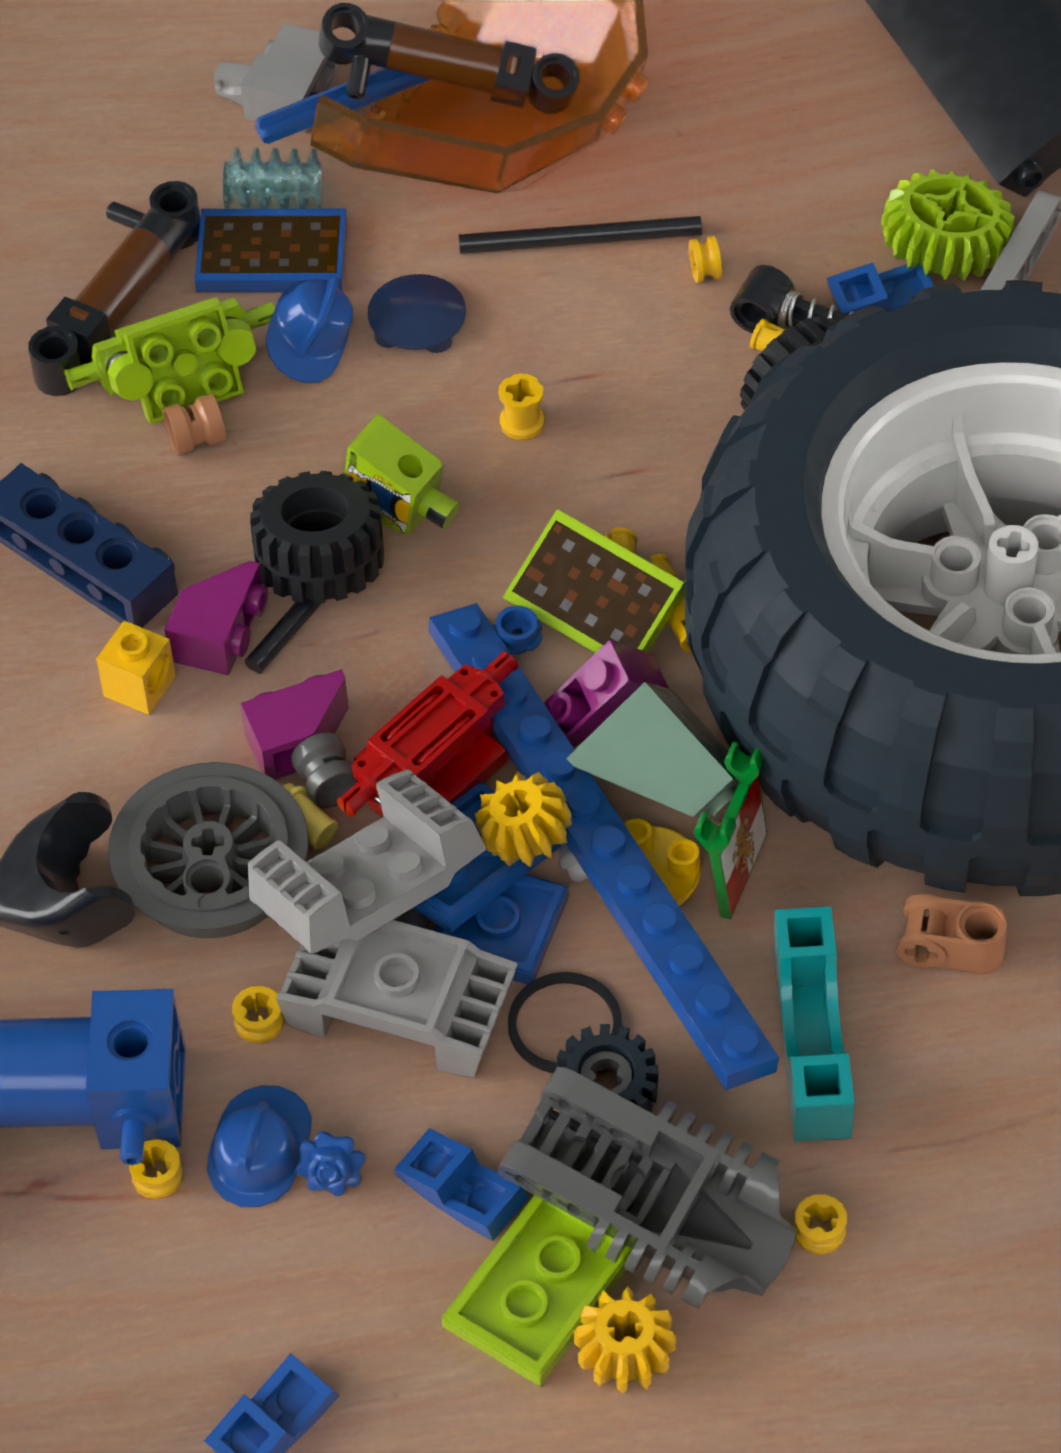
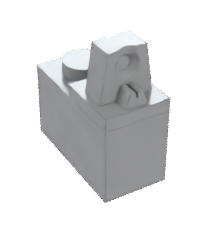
[214,23,339,133]

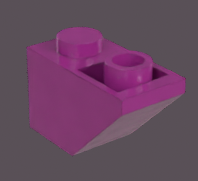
[164,561,268,676]
[544,640,669,747]
[241,669,349,780]

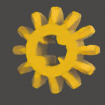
[475,771,572,867]
[574,1286,676,1395]

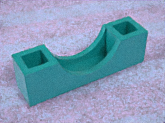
[773,906,855,1142]

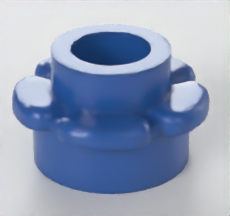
[493,606,542,655]

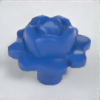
[296,1131,366,1196]

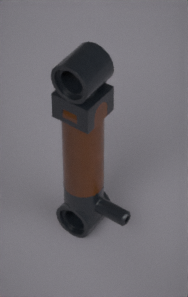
[319,3,579,114]
[28,181,200,396]

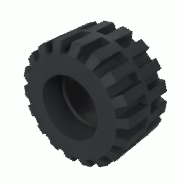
[250,471,384,604]

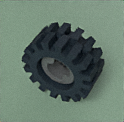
[555,1024,658,1113]

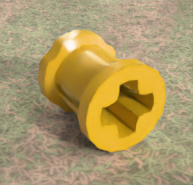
[498,373,545,441]

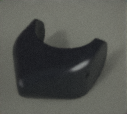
[0,792,135,948]

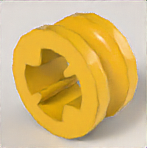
[688,236,722,283]
[232,985,284,1043]
[129,1139,183,1199]
[794,1194,847,1254]

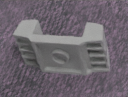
[248,769,486,954]
[276,920,518,1077]

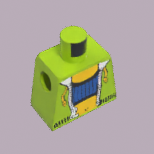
[344,414,460,535]

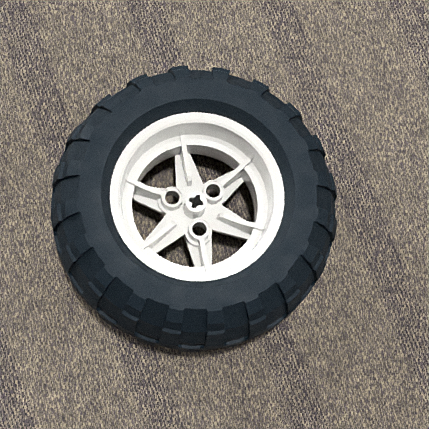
[685,280,1061,896]

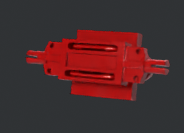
[337,651,518,818]

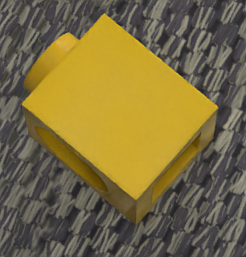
[96,620,176,715]

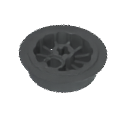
[108,762,308,938]

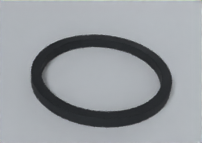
[508,972,622,1073]

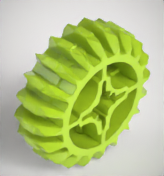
[881,169,1015,281]

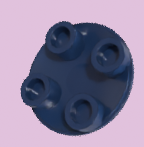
[368,274,466,353]

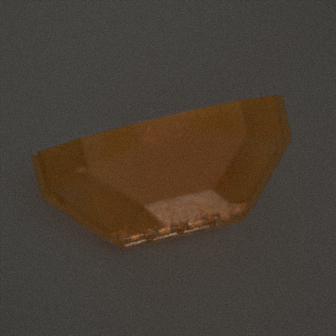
[310,0,649,194]

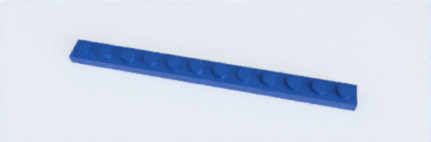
[429,603,779,1090]

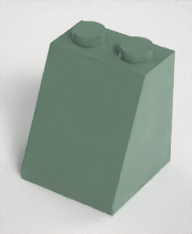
[566,682,739,821]

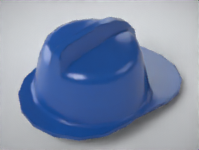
[265,276,353,383]
[207,1085,312,1207]

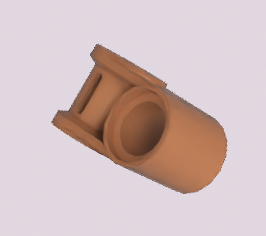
[896,894,1007,974]

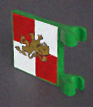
[694,742,767,919]

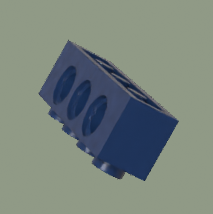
[0,463,178,628]

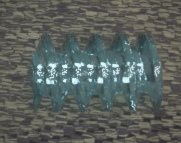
[223,147,323,209]

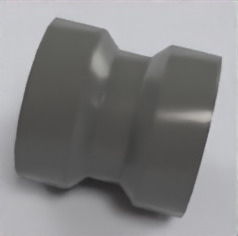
[291,732,357,809]

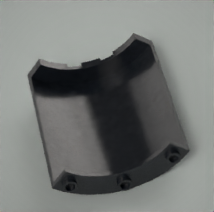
[866,0,1061,198]

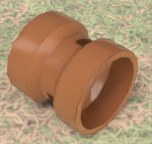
[163,393,227,456]

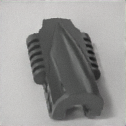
[498,1067,797,1310]

